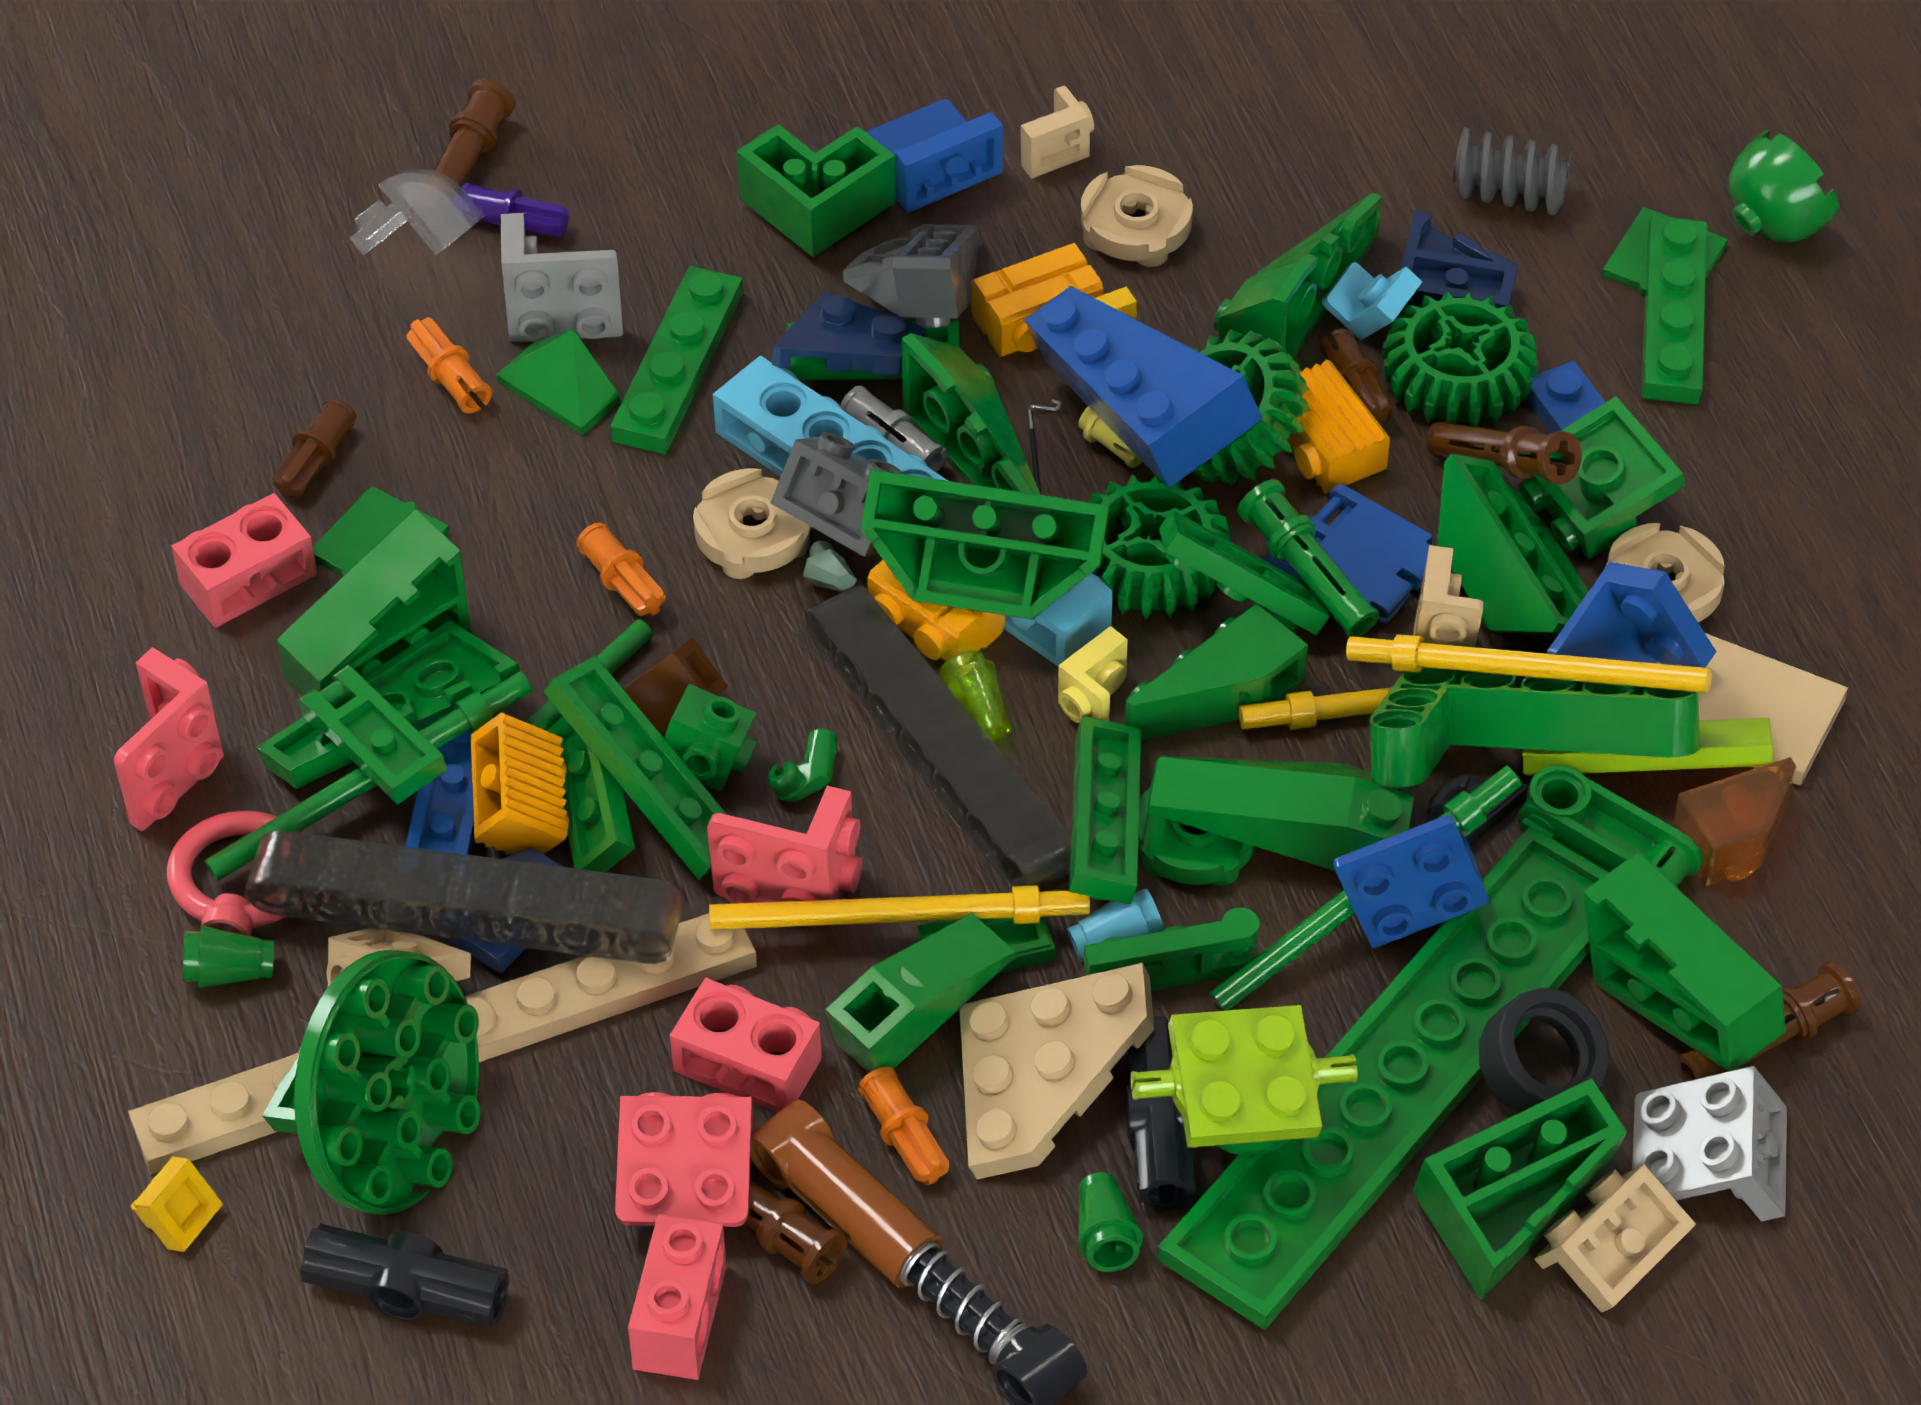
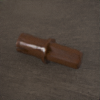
[1320,328,1393,424]
[272,398,357,499]

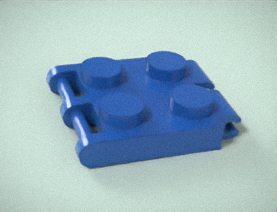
[1266,484,1433,623]

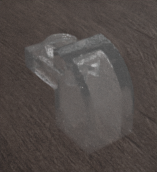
[349,169,485,256]

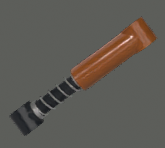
[750,1099,1087,1405]

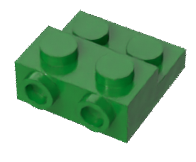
[1518,396,1685,560]

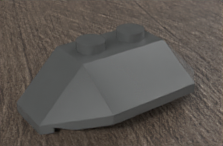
[843,224,980,327]

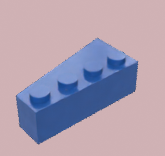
[1024,286,1263,488]

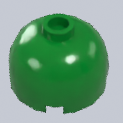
[1728,130,1840,243]

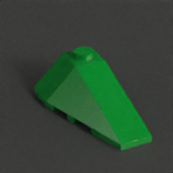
[1213,193,1382,358]
[902,333,1041,495]
[1146,757,1414,871]

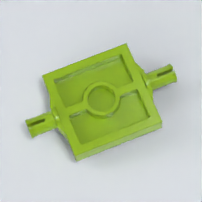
[1131,1005,1357,1148]

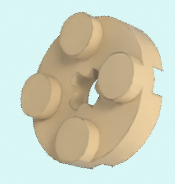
[1081,165,1193,267]
[693,468,811,579]
[1605,523,1725,623]

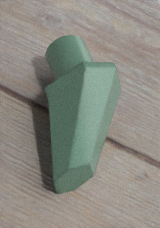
[803,541,857,591]

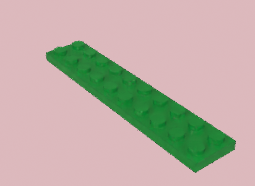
[1157,827,1609,1330]

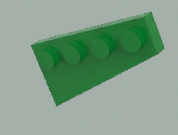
[256,620,521,789]

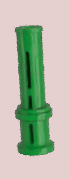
[1237,479,1379,637]

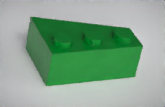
[276,509,471,696]
[1412,1078,1627,1301]

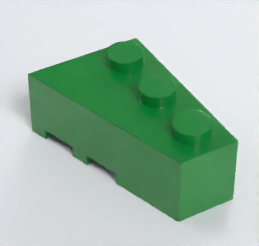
[1583,852,1786,1072]

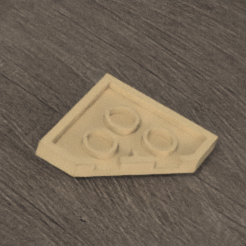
[960,963,1154,1179]

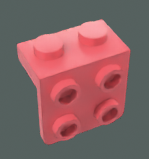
[114,647,224,831]
[707,786,863,904]
[615,1092,755,1227]

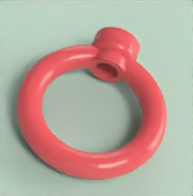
[167,811,317,936]

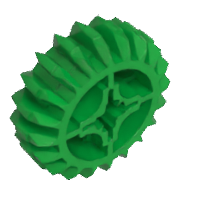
[1382,290,1538,427]
[1189,329,1310,486]
[1089,475,1229,620]

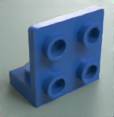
[866,99,1003,213]
[1547,562,1717,668]
[1333,815,1490,949]

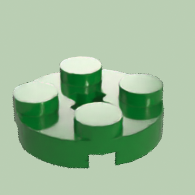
[1138,787,1256,886]

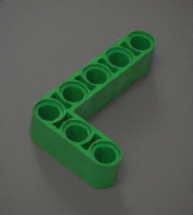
[1369,667,1700,787]

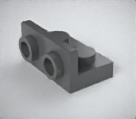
[770,432,902,557]

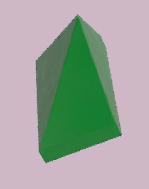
[496,329,620,435]

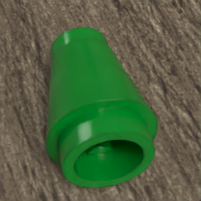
[182,925,274,988]
[1078,1172,1143,1272]

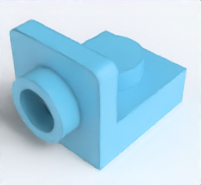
[1322,262,1422,340]

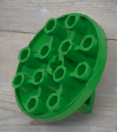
[262,950,481,1214]

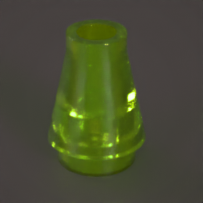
[939,651,1011,744]

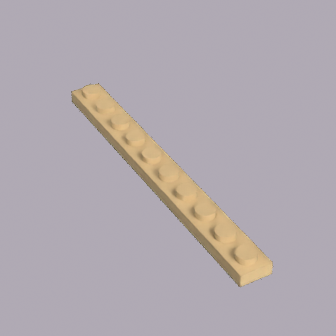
[128,913,757,1176]

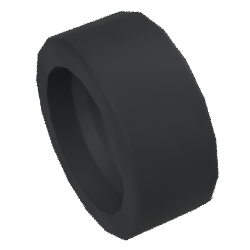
[1479,987,1609,1113]

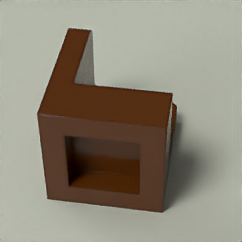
[622,637,728,735]

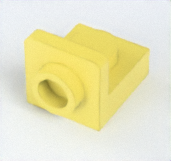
[1058,626,1128,723]

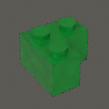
[736,124,896,257]

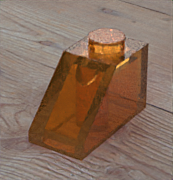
[1673,757,1796,886]

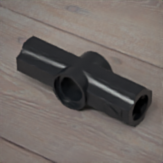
[1126,1016,1196,1211]
[300,1223,510,1328]

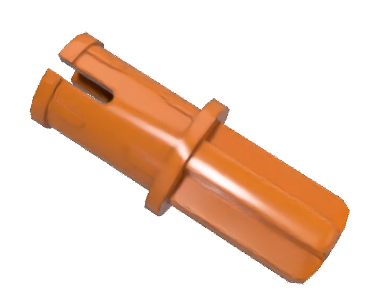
[406,317,493,414]
[576,522,666,616]
[858,1067,949,1185]

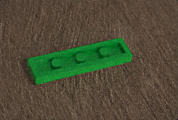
[1641,215,1707,405]
[610,265,743,455]
[543,655,727,880]
[1069,716,1141,905]

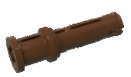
[412,78,516,227]
[1426,421,1582,485]
[1676,961,1861,1082]
[744,1179,848,1285]

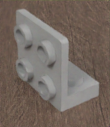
[501,213,623,343]
[1632,1066,1787,1221]

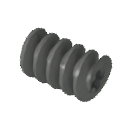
[1453,127,1574,216]

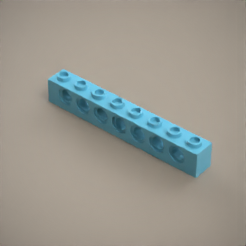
[713,355,1112,667]

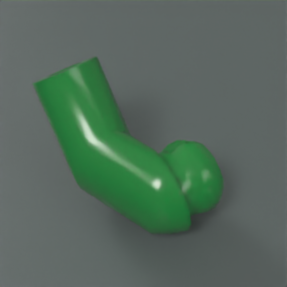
[768,729,838,803]

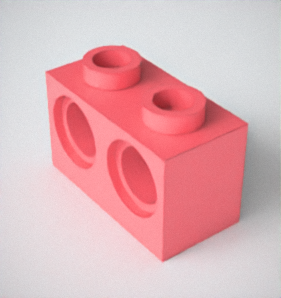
[171,493,318,628]
[670,978,822,1113]
[628,1214,727,1380]

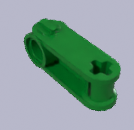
[1517,765,1704,887]

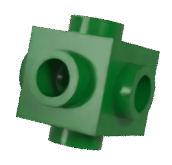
[664,684,758,792]

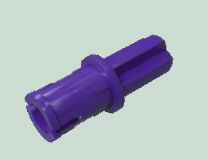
[456,183,570,238]

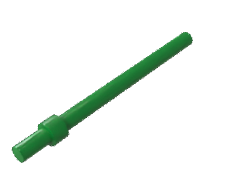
[204,671,533,882]
[1209,766,1522,1011]

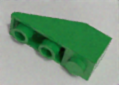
[1125,603,1308,741]
[825,913,1017,1073]

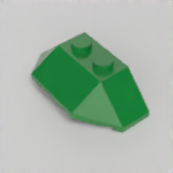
[1437,454,1589,637]
[860,469,1110,620]

